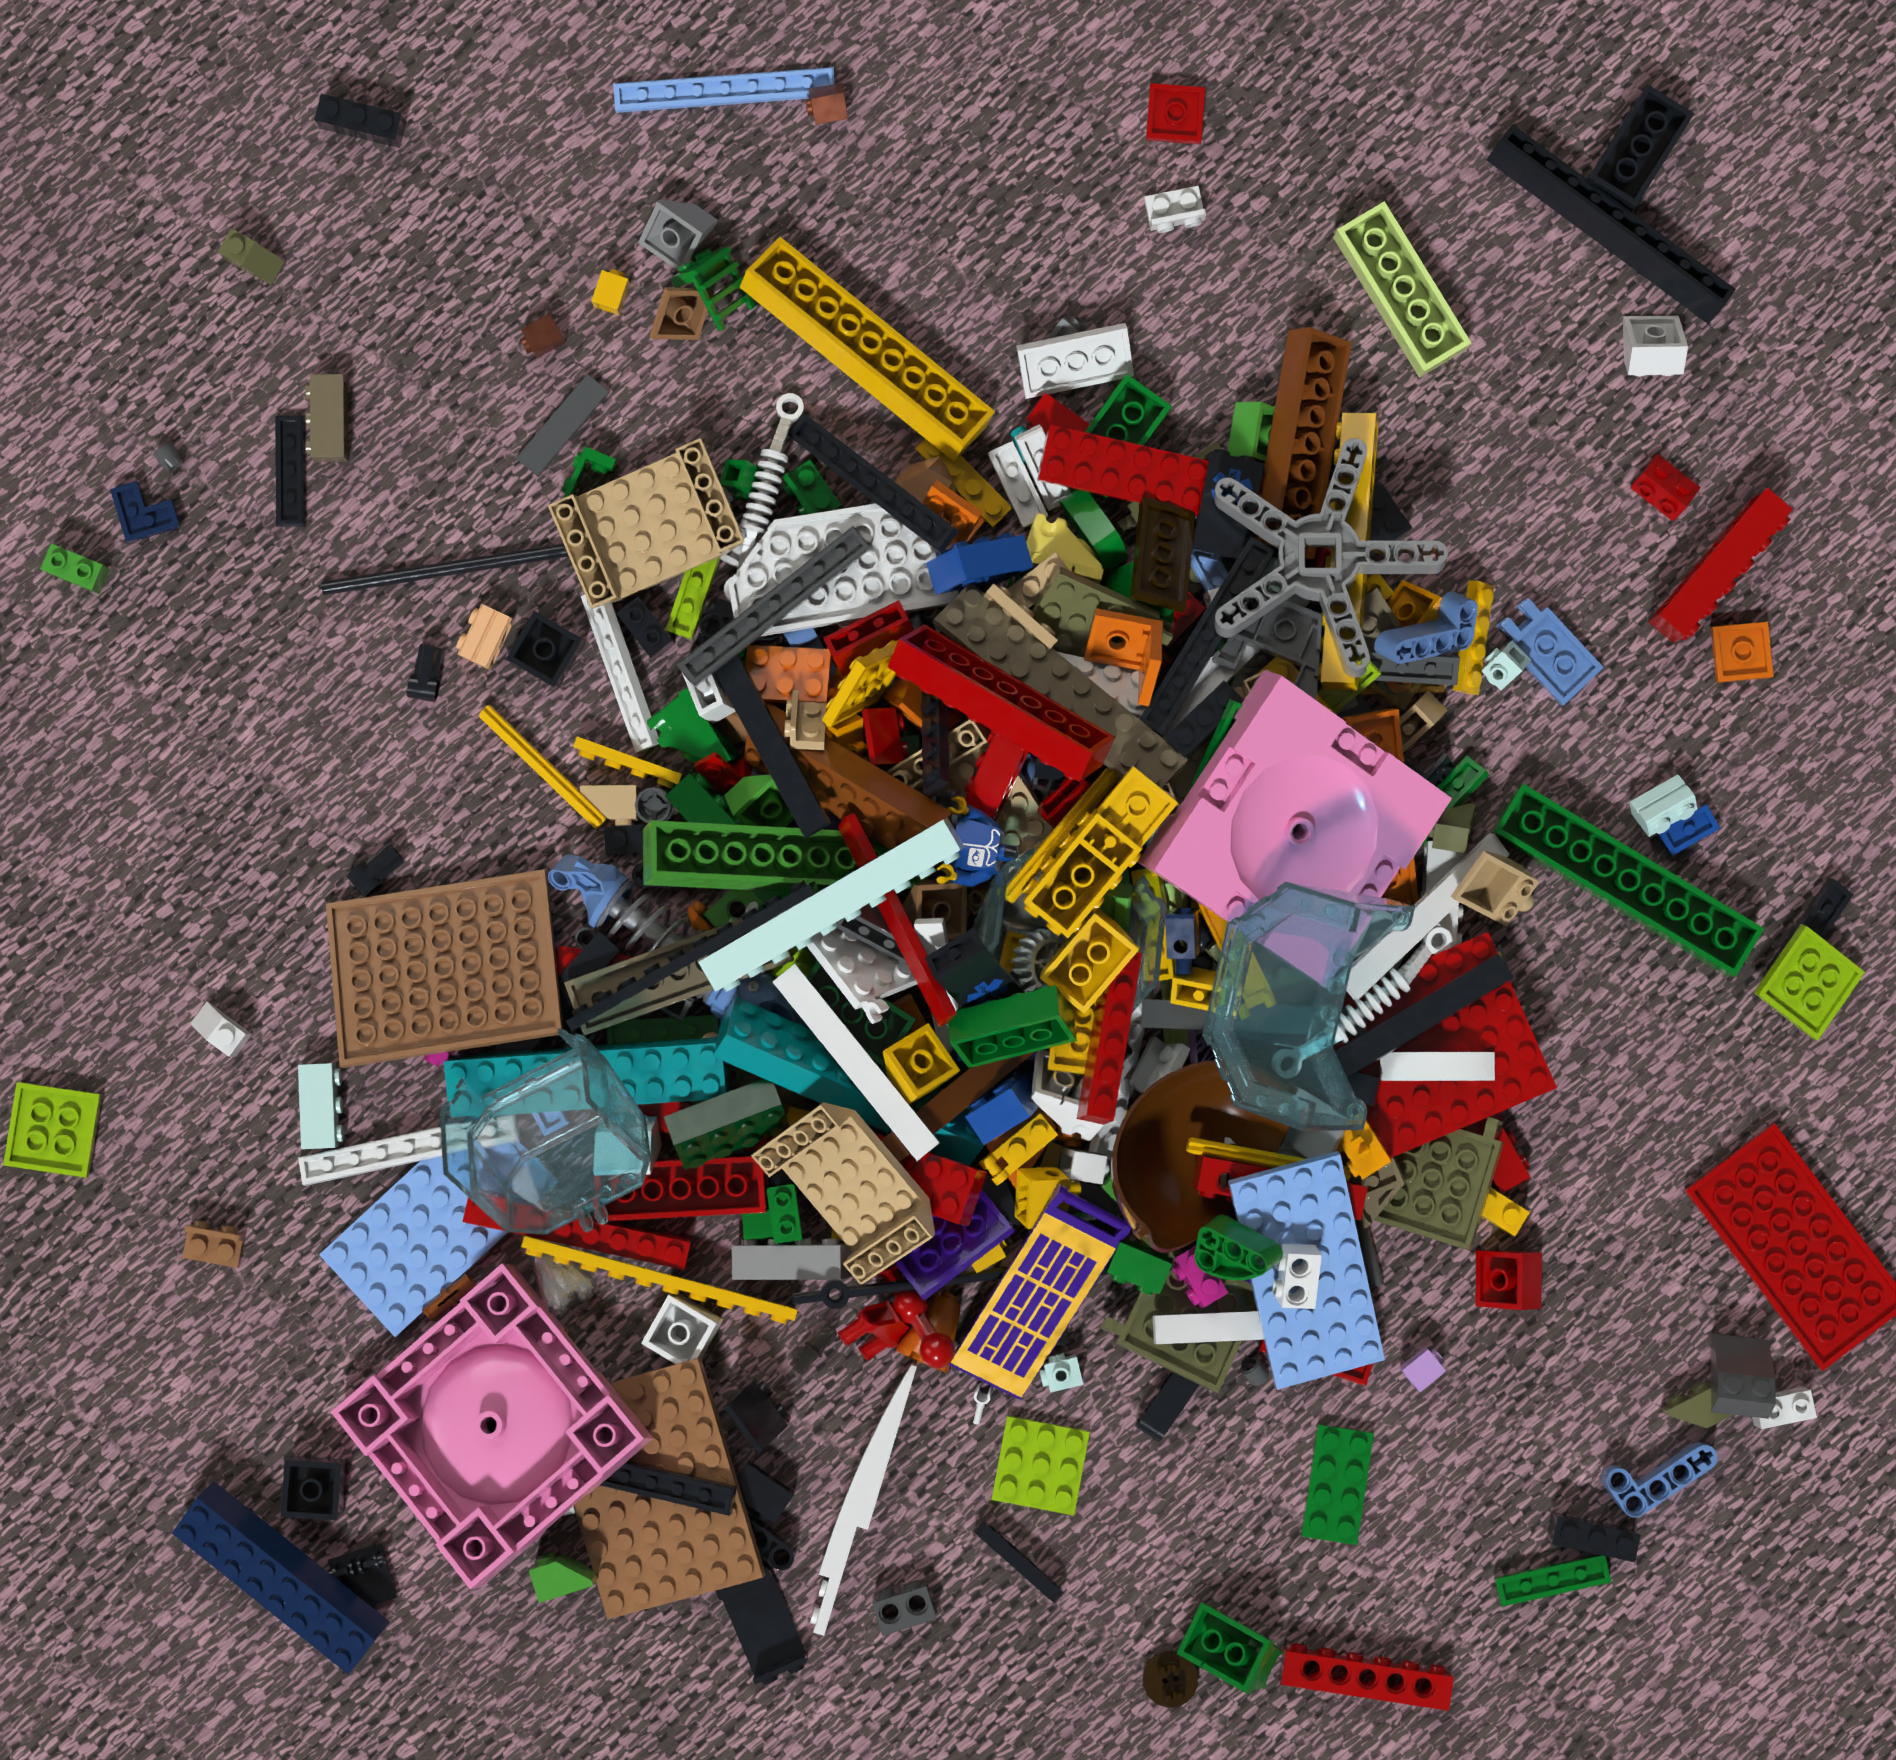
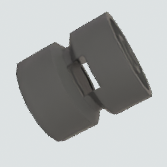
[635,787,675,823]

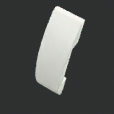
[1380,1052,1495,1081]

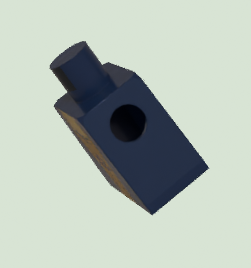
[1165,908,1201,974]

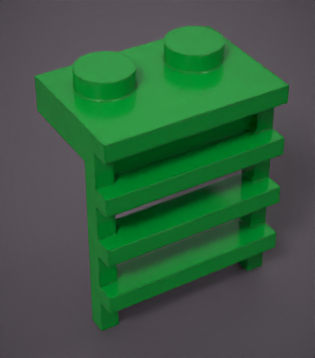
[670,246,756,332]

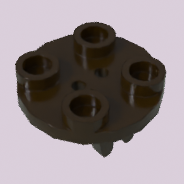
[1142,1651,1198,1708]

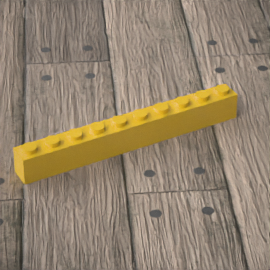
[1318,413,1379,691]

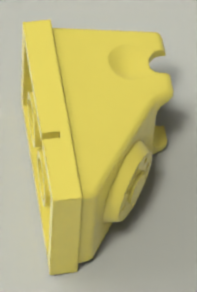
[1018,513,1103,584]

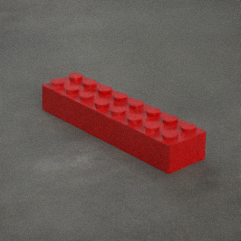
[887,624,1115,782]

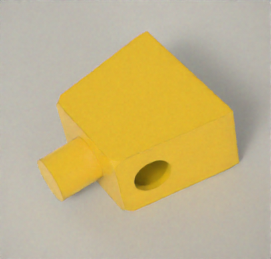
[1014,1167,1081,1229]

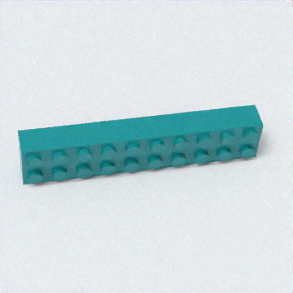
[713,996,984,1166]
[443,1037,732,1117]

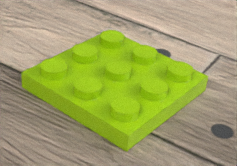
[1754,924,1865,1041]
[3,1082,102,1178]
[991,1415,1090,1515]

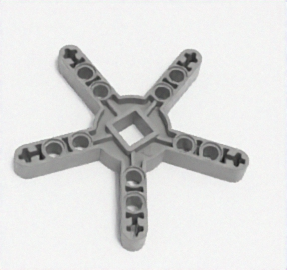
[1214,438,1448,678]

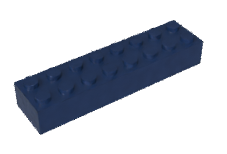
[172,1481,390,1675]

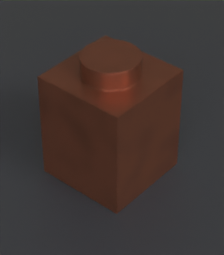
[805,83,848,125]
[520,313,566,358]

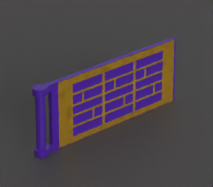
[950,1184,1132,1399]

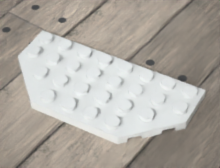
[728,503,959,637]

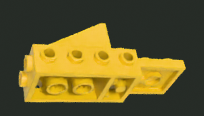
[1022,765,1178,938]

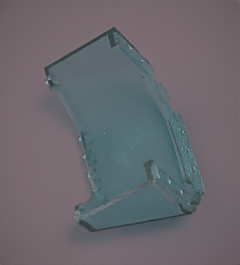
[1202,881,1415,1132]

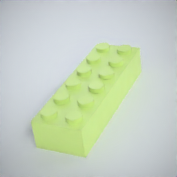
[1333,201,1471,378]

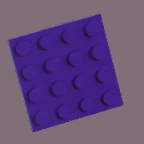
[895,1189,1015,1300]

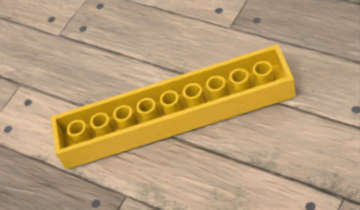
[740,237,995,462]

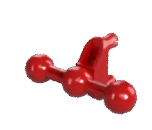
[837,1263,955,1368]

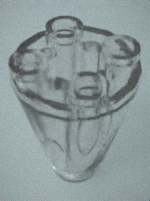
[528,1239,596,1318]

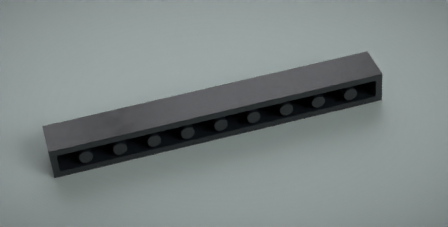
[1486,124,1736,325]

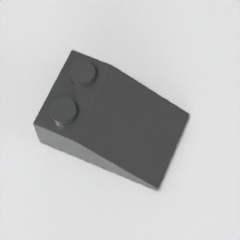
[1711,1333,1776,1419]

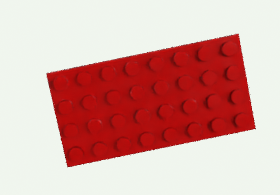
[1684,1123,1896,1371]

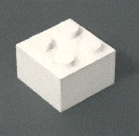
[641,1293,724,1364]

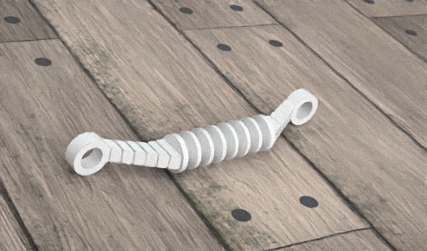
[724,393,804,603]
[1271,925,1452,1079]

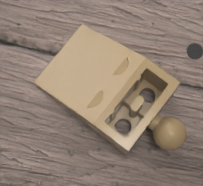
[1451,851,1540,927]

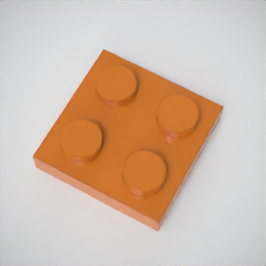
[1710,622,1774,683]

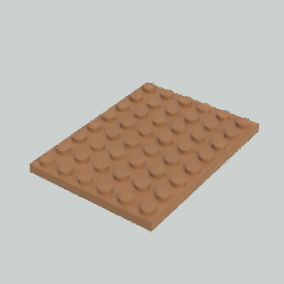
[326,869,564,1068]
[574,1357,766,1620]

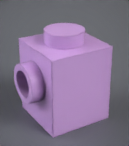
[1399,1347,1446,1392]

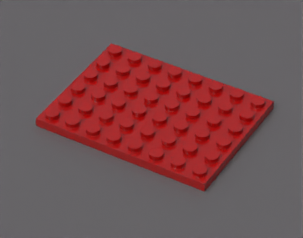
[1286,932,1557,1175]

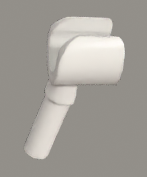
[973,1383,993,1425]

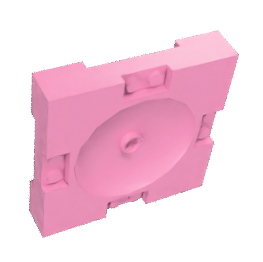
[1138,670,1452,988]
[331,1263,654,1589]

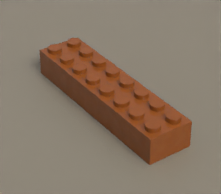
[1252,327,1352,560]
[744,703,952,850]

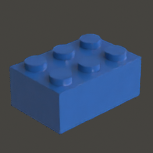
[926,533,1033,595]
[965,1068,1039,1145]

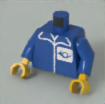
[936,796,1019,887]

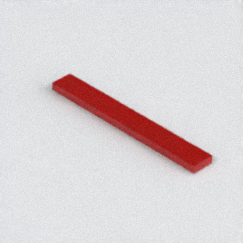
[838,813,957,1027]

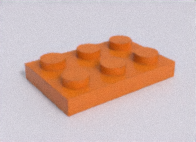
[745,645,832,704]

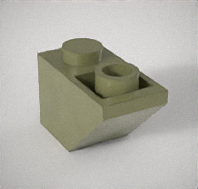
[1661,1381,1732,1428]

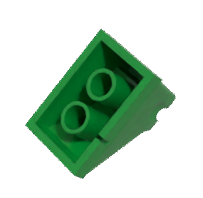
[647,688,742,764]
[1177,1602,1283,1694]

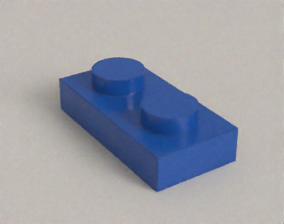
[1658,804,1721,856]

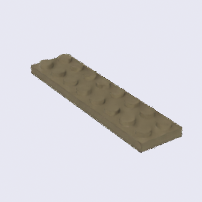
[564,915,794,1035]

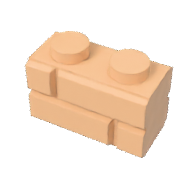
[456,604,514,671]

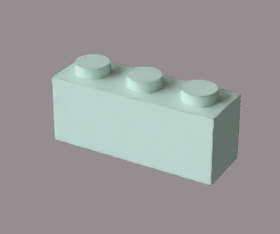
[298,1063,344,1149]

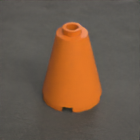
[896,1291,961,1373]

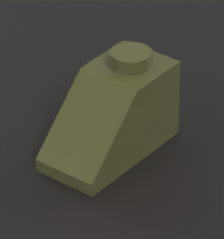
[218,228,286,286]
[1428,803,1476,853]

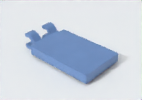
[1496,598,1604,706]

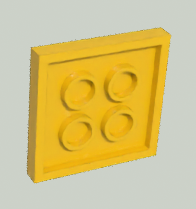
[822,640,898,728]

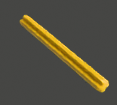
[479,705,606,829]
[1001,768,1119,903]
[1186,1137,1351,1182]

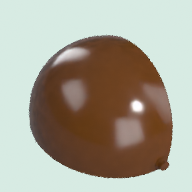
[1111,1060,1298,1252]

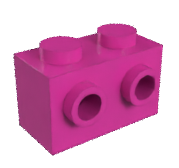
[1172,1246,1228,1309]

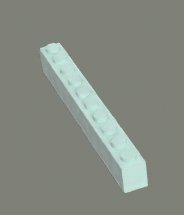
[698,817,965,992]

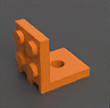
[922,480,985,549]
[1084,608,1163,706]

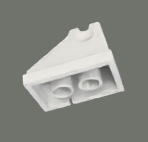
[1031,1050,1116,1141]

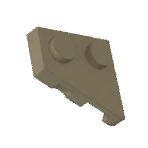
[1349,1157,1406,1229]

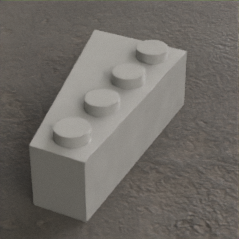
[732,1238,853,1280]

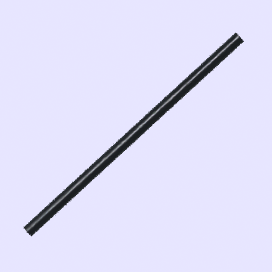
[321,543,569,595]

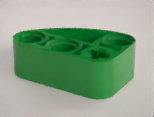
[1059,489,1129,574]
[1194,1215,1283,1281]

